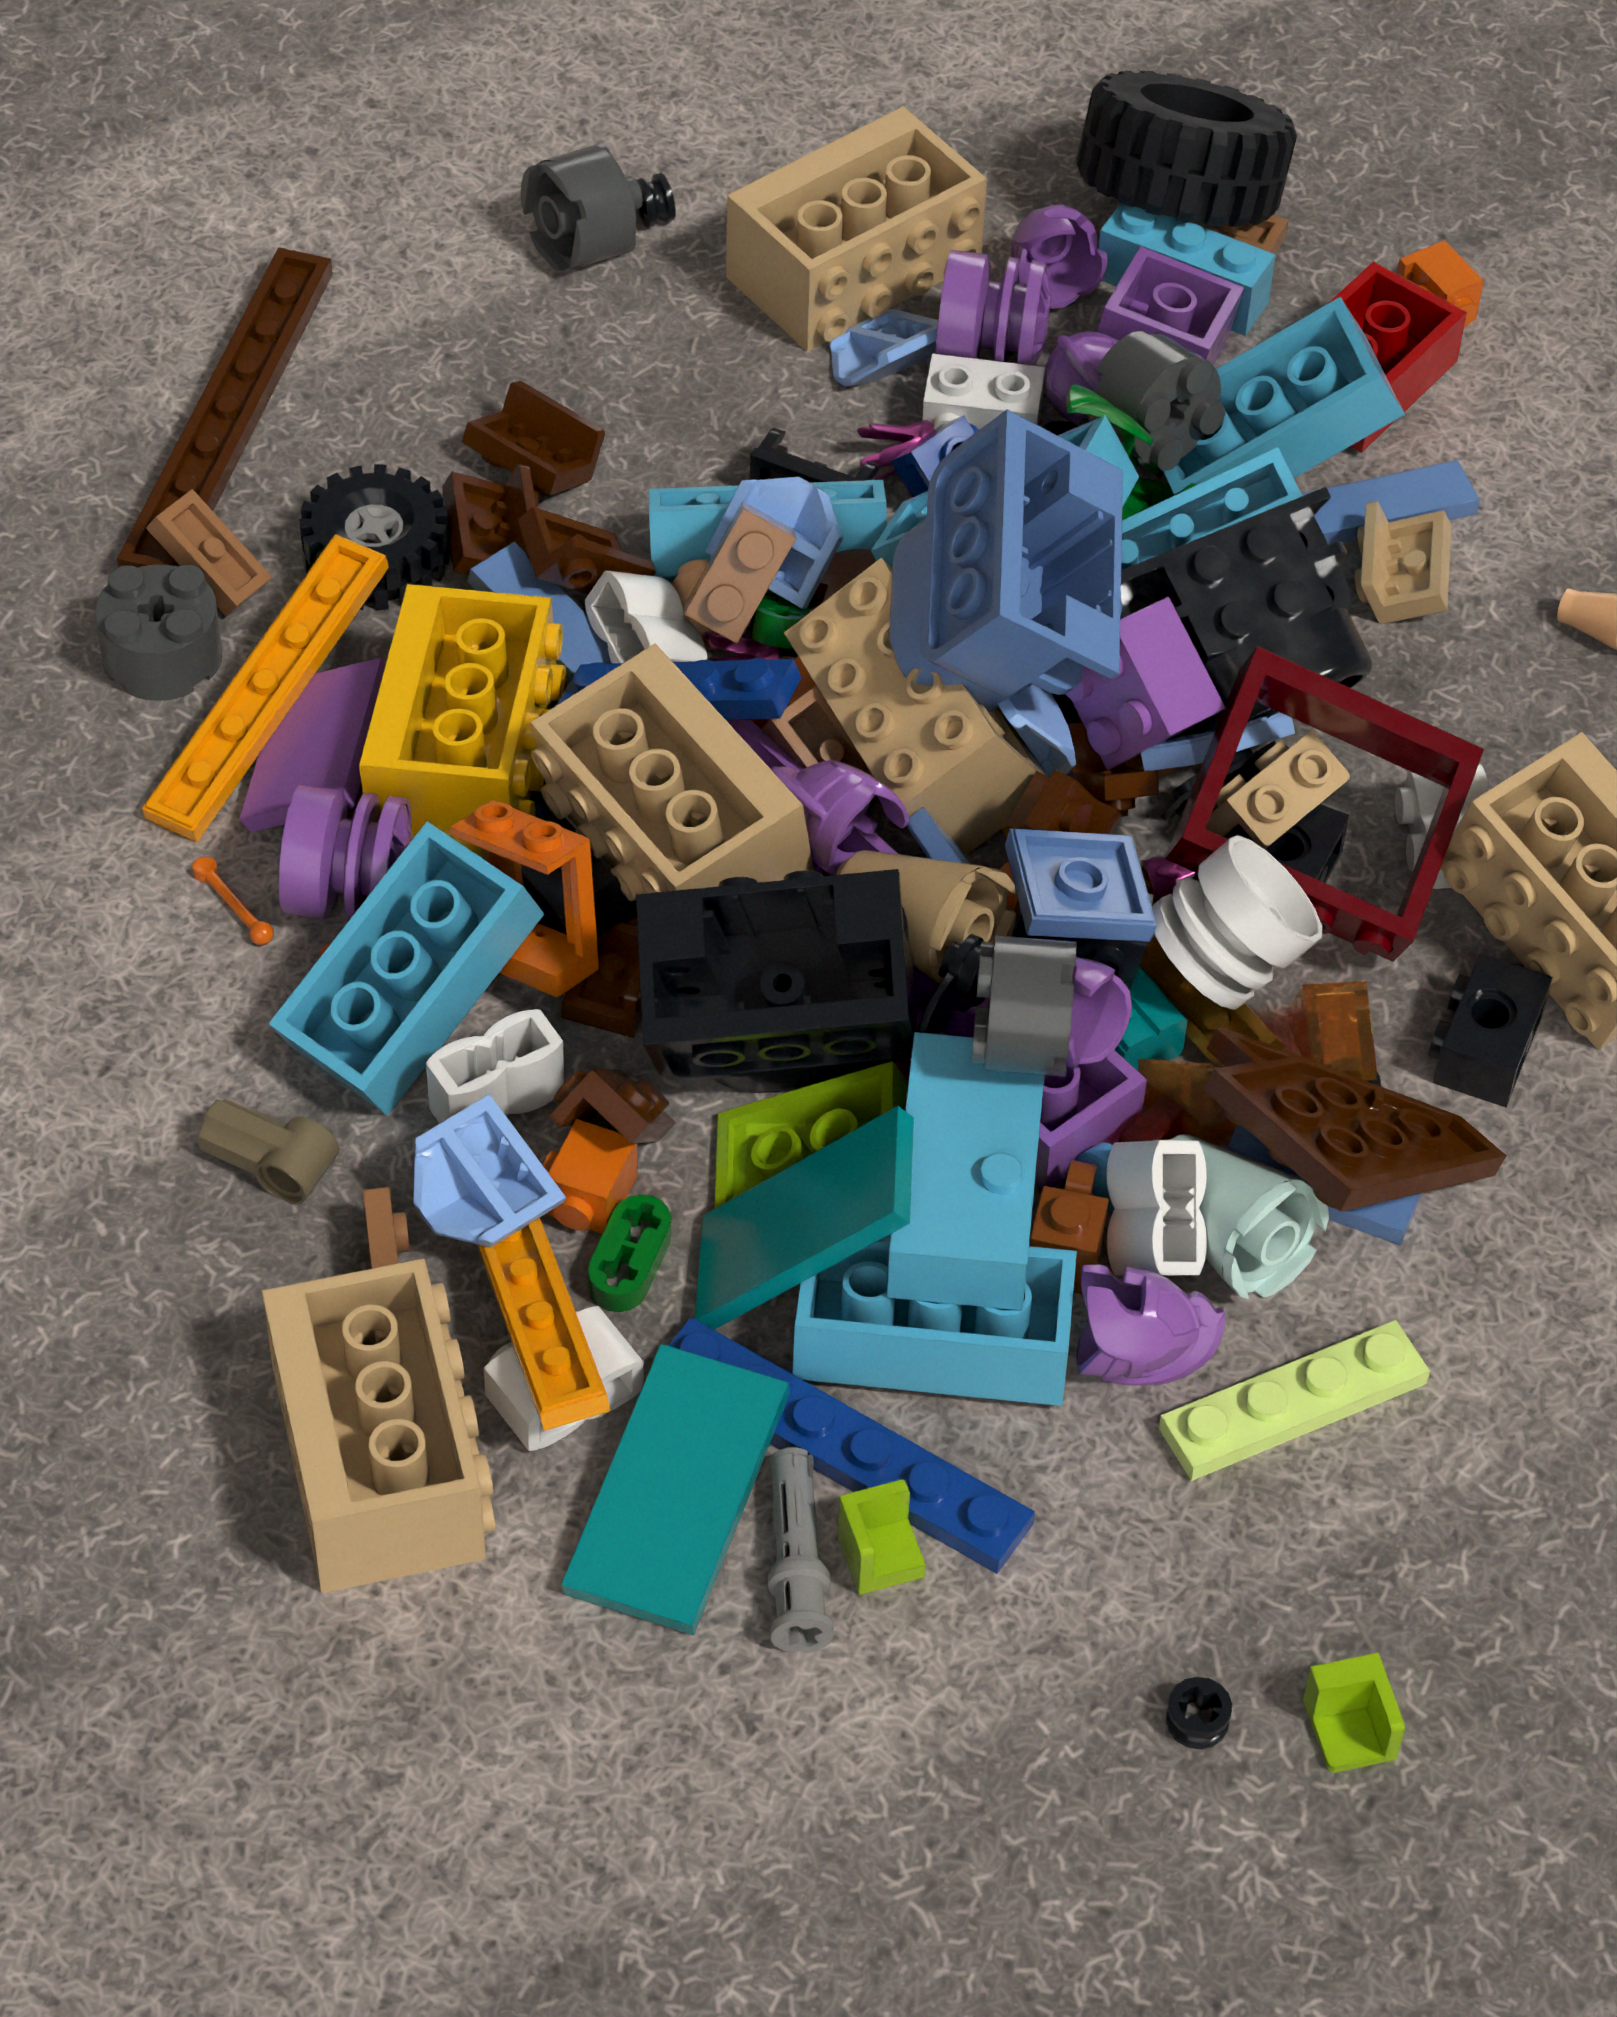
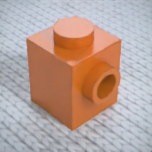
[543,1119,638,1234]

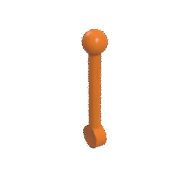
[192,856,274,946]

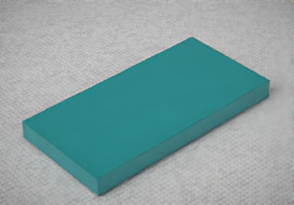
[695,1106,914,1330]
[561,1344,790,1635]

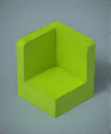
[837,1480,926,1595]
[1303,1652,1405,1773]

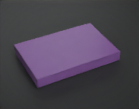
[239,657,386,832]

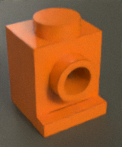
[1397,240,1484,328]

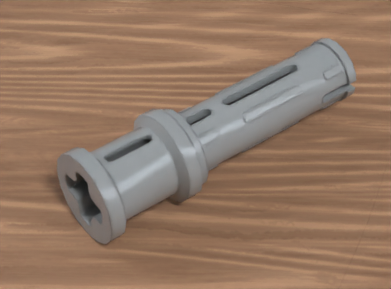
[768,1447,833,1652]

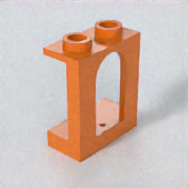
[450,800,599,998]

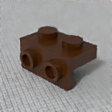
[462,381,605,495]
[442,464,539,575]
[517,507,656,594]
[561,917,642,1038]
[549,1069,676,1143]

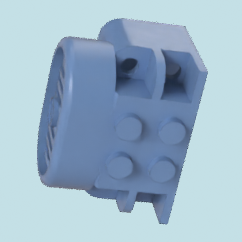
[889,409,1123,713]

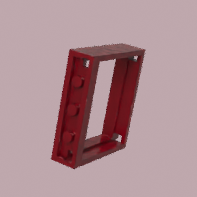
[1165,646,1484,962]

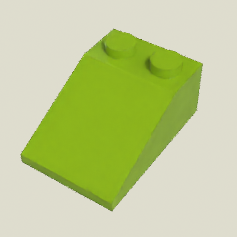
[715,1061,909,1208]

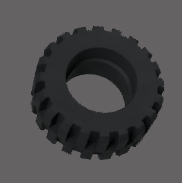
[1076,71,1297,227]

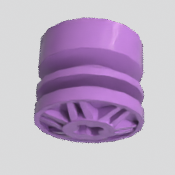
[935,250,1051,366]
[279,785,414,921]

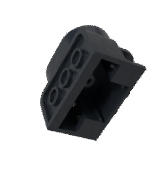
[1120,487,1373,739]
[636,869,918,1092]

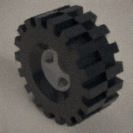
[299,464,450,611]

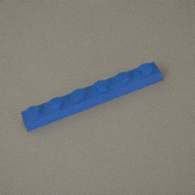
[668,1317,1035,1574]

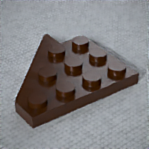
[1203,1027,1507,1212]

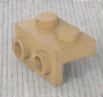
[1354,501,1452,624]
[1206,730,1350,849]

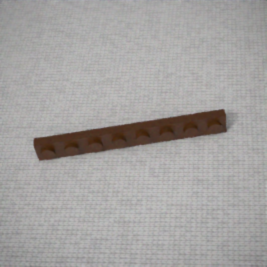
[117,247,332,568]

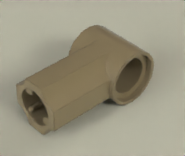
[197,1097,340,1204]

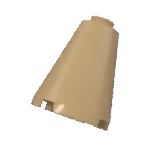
[836,850,1016,985]

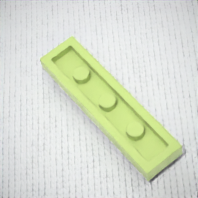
[1159,1320,1430,1481]

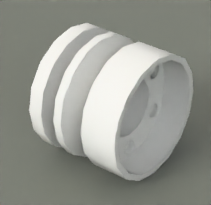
[1152,835,1322,1010]

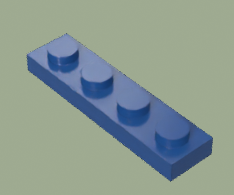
[558,658,802,719]

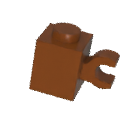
[1030,1160,1109,1294]

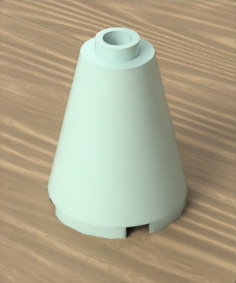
[1168,1134,1329,1299]

